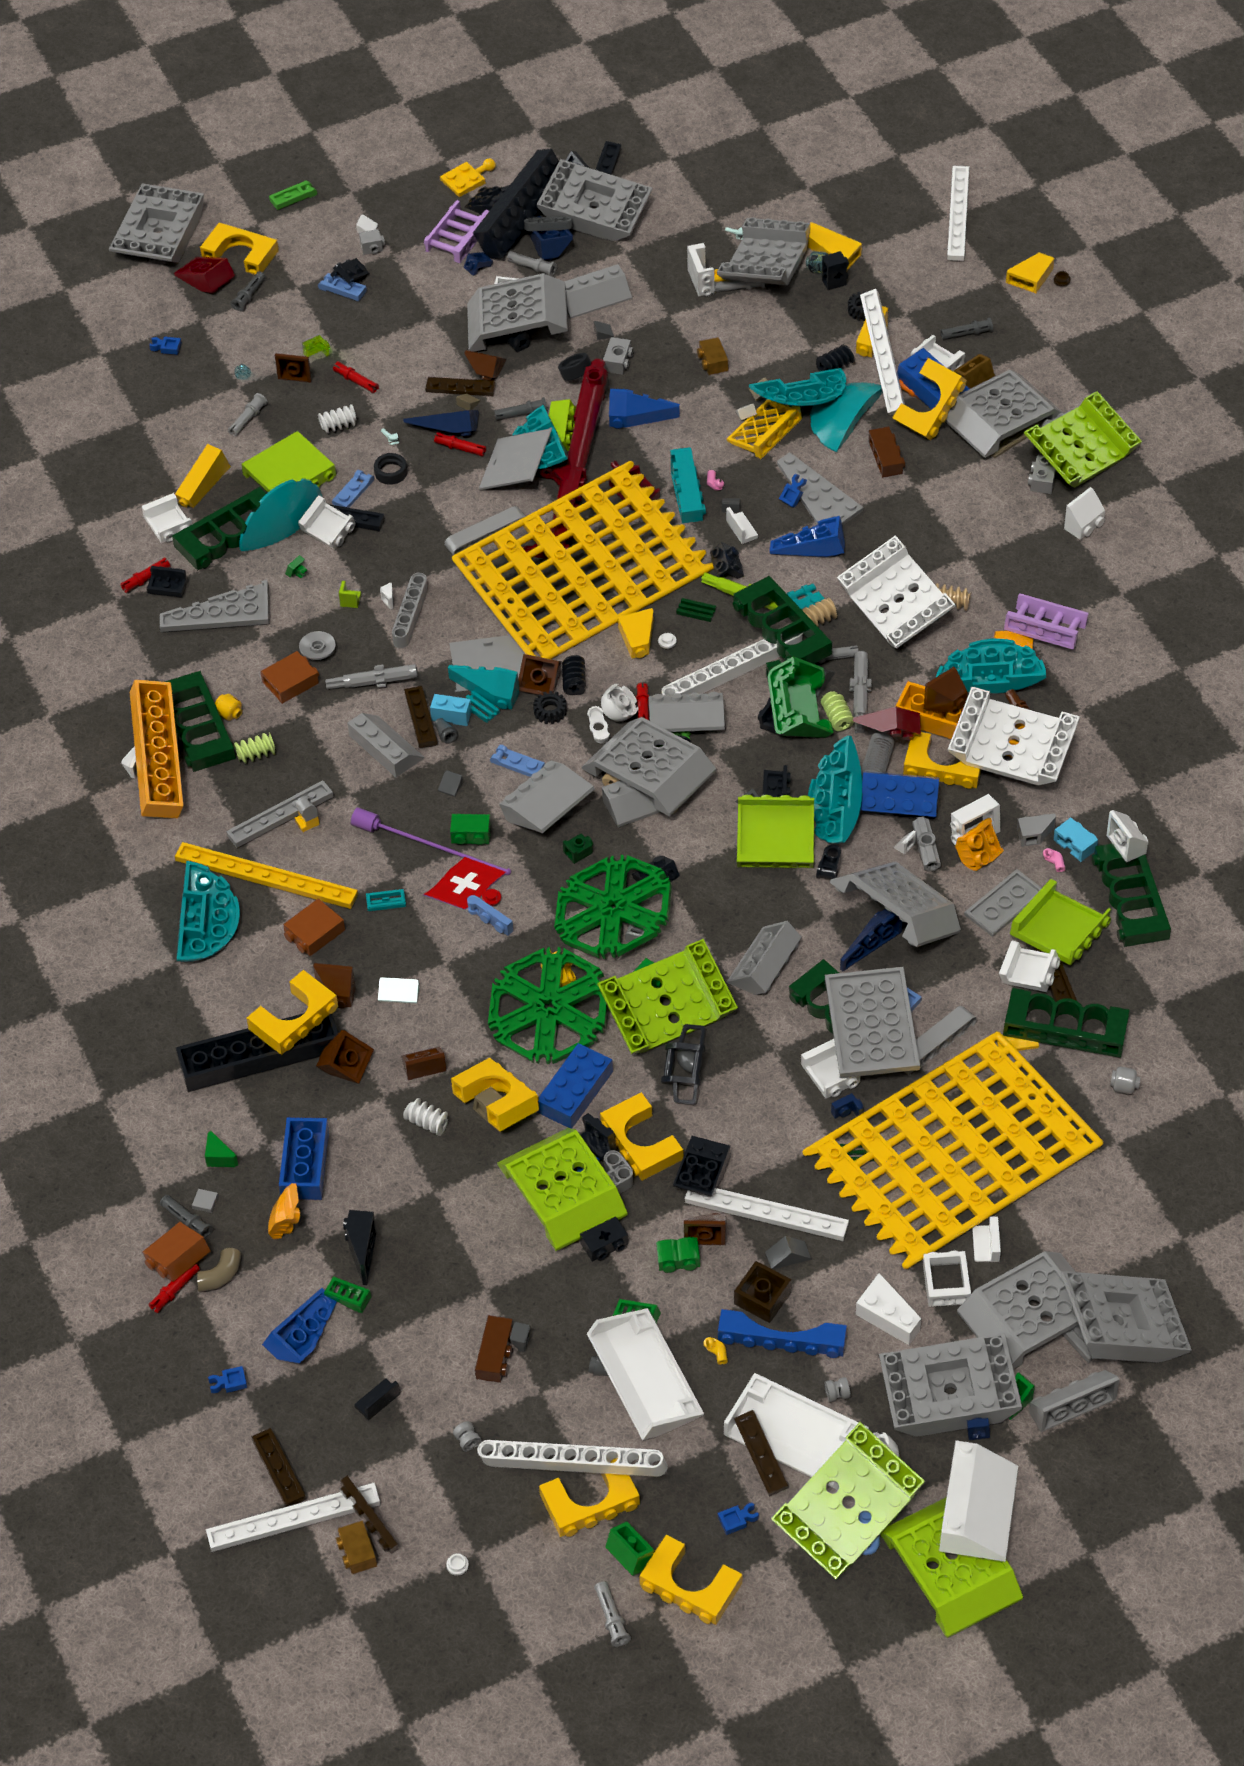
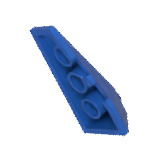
[609,389,680,428]
[769,516,845,557]
[262,1288,337,1363]

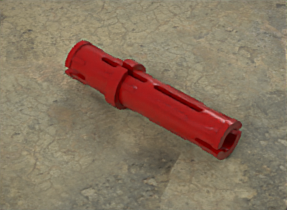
[333,361,379,394]
[434,432,486,457]
[120,557,170,593]
[636,683,649,720]
[148,1264,200,1313]

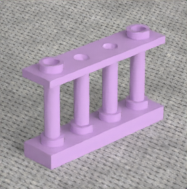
[424,200,489,263]
[1004,593,1089,649]

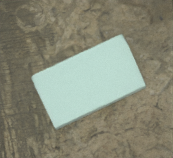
[378,977,419,1003]

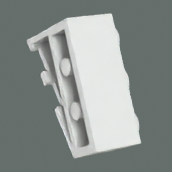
[856,1273,921,1345]

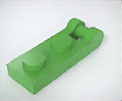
[269,181,317,210]

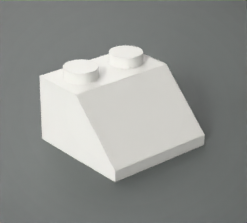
[1064,487,1105,540]
[1106,810,1148,862]

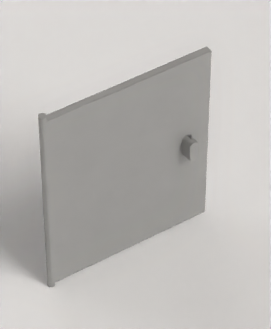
[479,427,552,490]
[449,635,526,692]

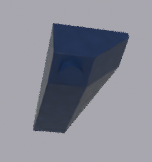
[528,216,573,260]
[403,410,479,436]
[840,909,903,972]

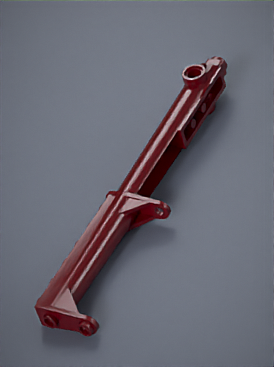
[522,359,608,559]

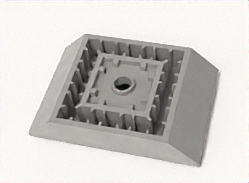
[537,159,652,241]
[109,184,204,263]
[1061,1271,1191,1363]
[879,1333,1022,1437]

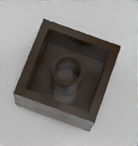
[734,1261,792,1323]

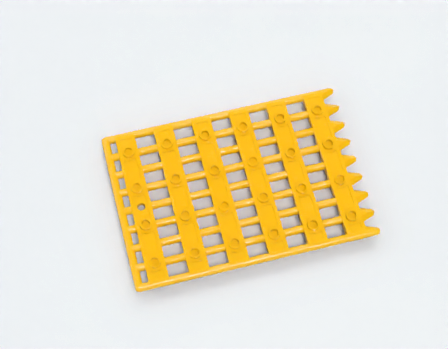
[452,461,714,659]
[802,1031,1103,1269]

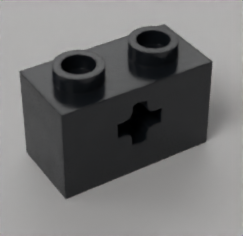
[822,251,849,290]
[580,1217,628,1262]

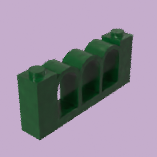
[172,487,267,571]
[733,575,832,664]
[165,671,236,772]
[1092,844,1171,947]
[789,959,839,1034]
[1003,988,1130,1058]

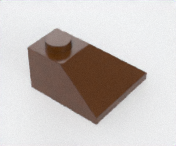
[464,350,507,380]
[275,353,312,383]
[518,654,562,695]
[924,667,968,713]
[313,963,356,1009]
[316,1030,374,1084]
[684,1213,726,1246]

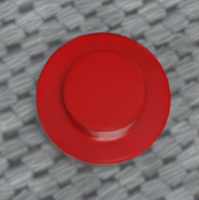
[482,889,501,906]

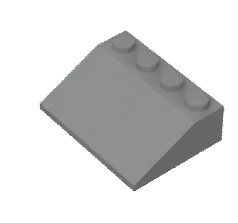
[499,760,595,833]

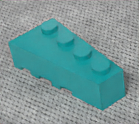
[670,447,706,523]

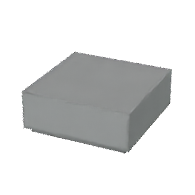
[192,1189,218,1213]

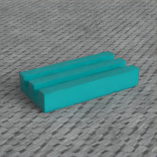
[466,690,500,723]
[366,889,406,911]

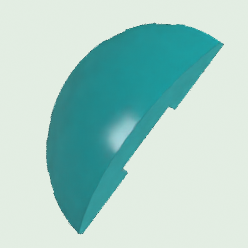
[749,368,846,406]
[810,382,883,452]
[512,405,568,469]
[239,478,323,551]
[936,638,1046,693]
[808,735,862,844]
[177,861,240,962]

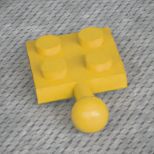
[440,158,496,197]

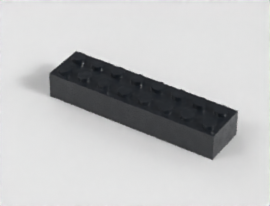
[473,148,559,259]
[176,1013,338,1092]

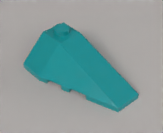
[448,665,519,709]

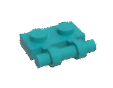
[787,584,825,610]

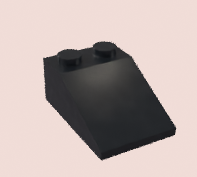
[343,1210,377,1285]

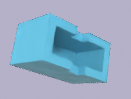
[430,694,472,726]
[1054,817,1098,862]

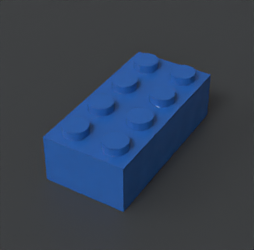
[897,348,969,409]
[860,771,940,817]
[537,1043,613,1128]
[279,1117,329,1200]

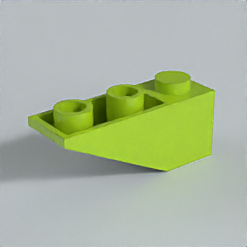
[549,399,576,451]

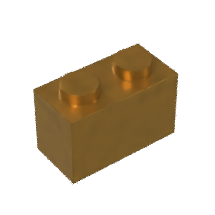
[697,337,728,375]
[954,354,995,389]
[336,1520,377,1575]

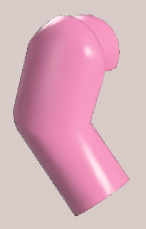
[707,470,724,491]
[1043,848,1066,872]

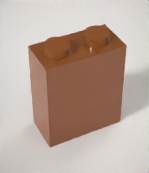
[260,651,319,704]
[283,898,345,956]
[143,1222,210,1282]

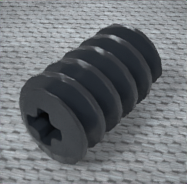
[501,318,530,352]
[816,345,855,372]
[562,655,586,695]

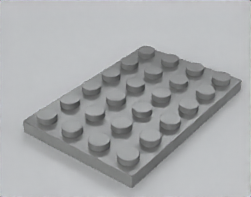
[825,967,920,1078]

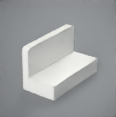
[726,507,758,544]
[972,1217,1000,1262]

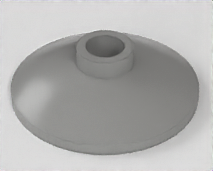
[299,631,336,660]

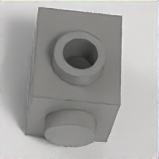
[359,229,385,255]

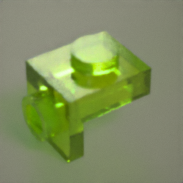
[302,335,330,357]

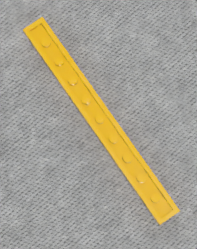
[175,842,358,909]

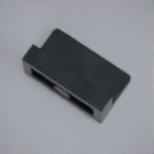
[354,1378,400,1420]

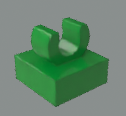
[285,555,307,578]

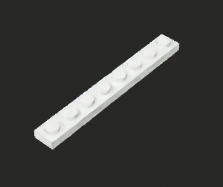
[947,166,969,261]
[860,289,905,415]
[685,1188,849,1241]
[206,1483,380,1552]

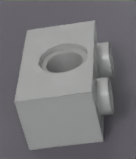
[603,337,633,375]

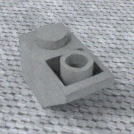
[1017,814,1056,847]

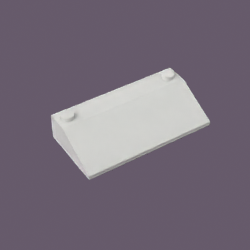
[587,1308,704,1440]
[724,1373,869,1490]
[939,1441,1018,1561]

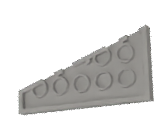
[777,452,863,525]
[160,579,269,632]

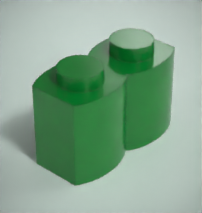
[656,1237,700,1273]

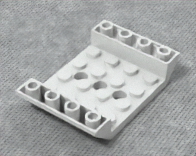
[837,535,956,648]
[948,687,1080,785]

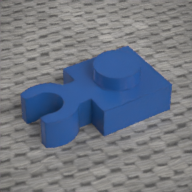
[150,337,181,355]
[779,474,807,507]
[208,1366,247,1393]
[718,1503,759,1535]

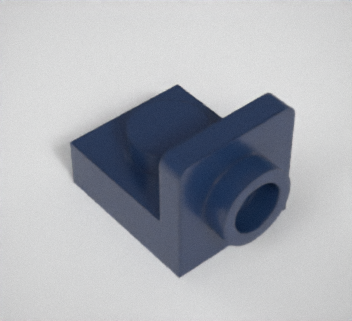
[464,252,493,276]
[831,1093,864,1119]
[967,1417,990,1440]

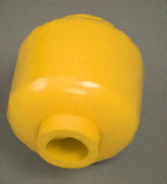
[215,694,242,721]

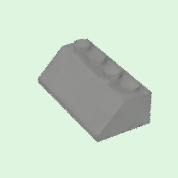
[564,264,632,318]
[649,692,725,732]
[348,713,425,777]
[602,780,687,827]
[727,921,802,995]
[1029,1370,1120,1432]

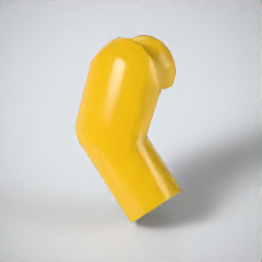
[703,1337,728,1365]

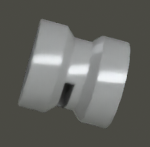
[824,1377,850,1402]
[453,1421,482,1452]

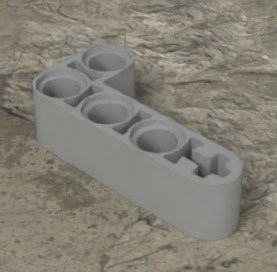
[604,1150,633,1194]

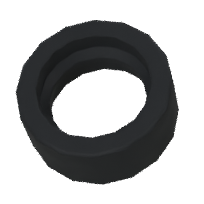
[558,353,591,381]
[374,453,408,485]

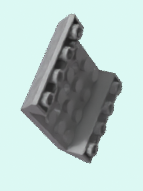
[717,217,810,285]
[467,273,568,351]
[945,369,1064,458]
[582,717,716,816]
[830,861,961,947]
[957,1251,1079,1369]

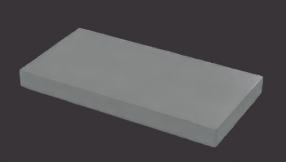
[964,869,1042,937]

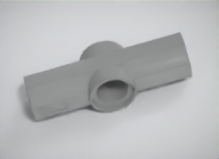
[912,817,941,871]

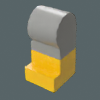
[294,796,319,832]

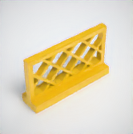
[727,399,802,459]

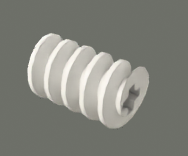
[318,404,356,434]
[403,1098,448,1136]

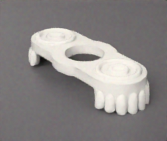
[587,706,610,743]

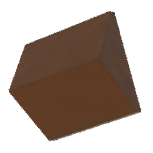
[401,1047,446,1080]

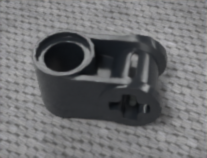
[816,844,841,879]

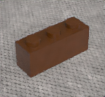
[868,427,905,478]
[475,1315,513,1383]

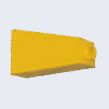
[807,222,862,270]
[175,444,231,508]

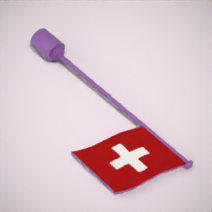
[351,807,511,910]

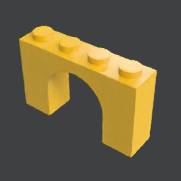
[200,222,279,275]
[893,358,967,440]
[903,732,982,788]
[246,970,338,1055]
[451,1058,539,1131]
[600,1092,683,1181]
[539,1458,640,1537]
[639,1535,742,1625]

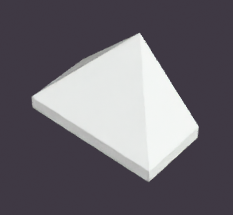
[121,746,137,778]

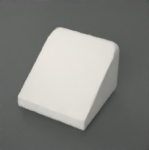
[356,215,378,233]
[736,404,757,420]
[380,583,393,609]
[894,830,916,854]

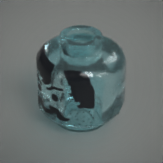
[806,251,828,273]

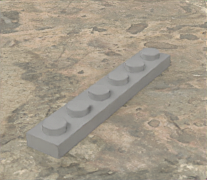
[226,780,333,848]

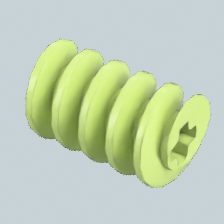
[821,691,854,731]
[234,732,275,764]

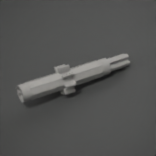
[850,651,872,733]
[325,664,418,689]

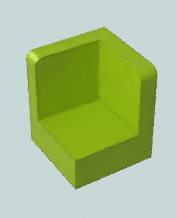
[339,581,361,608]

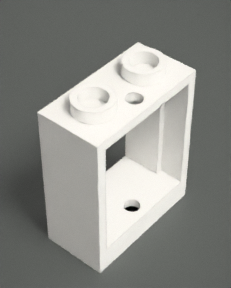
[950,794,1000,845]
[923,1251,971,1307]

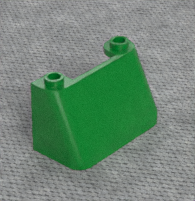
[768,656,833,738]

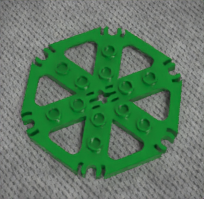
[554,855,672,959]
[488,947,608,1064]

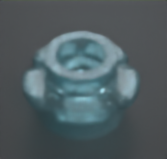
[235,364,251,380]

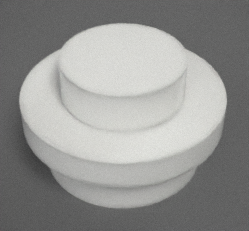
[658,633,676,649]
[446,1554,469,1575]

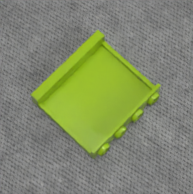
[241,431,336,492]
[737,795,814,868]
[1010,879,1111,965]

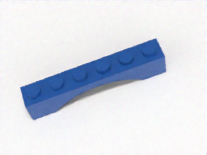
[718,1309,847,1358]

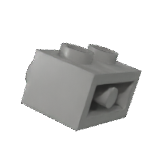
[1028,455,1057,494]

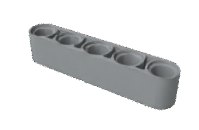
[445,506,525,555]
[392,573,428,648]
[904,1005,977,1076]

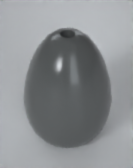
[677,1051,702,1073]

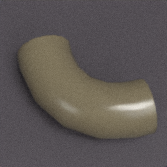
[197,1248,241,1292]

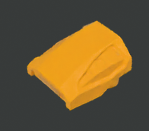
[955,818,1004,871]
[268,1183,300,1239]

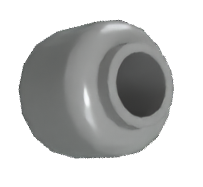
[1110,1066,1141,1094]

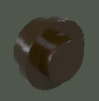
[1054,271,1071,286]

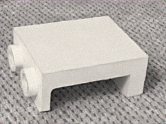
[687,243,715,296]
[911,335,965,372]
[142,493,192,544]
[298,495,355,550]
[999,941,1060,992]
[801,1039,860,1098]

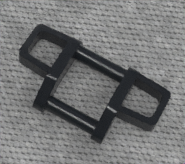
[661,1024,707,1105]

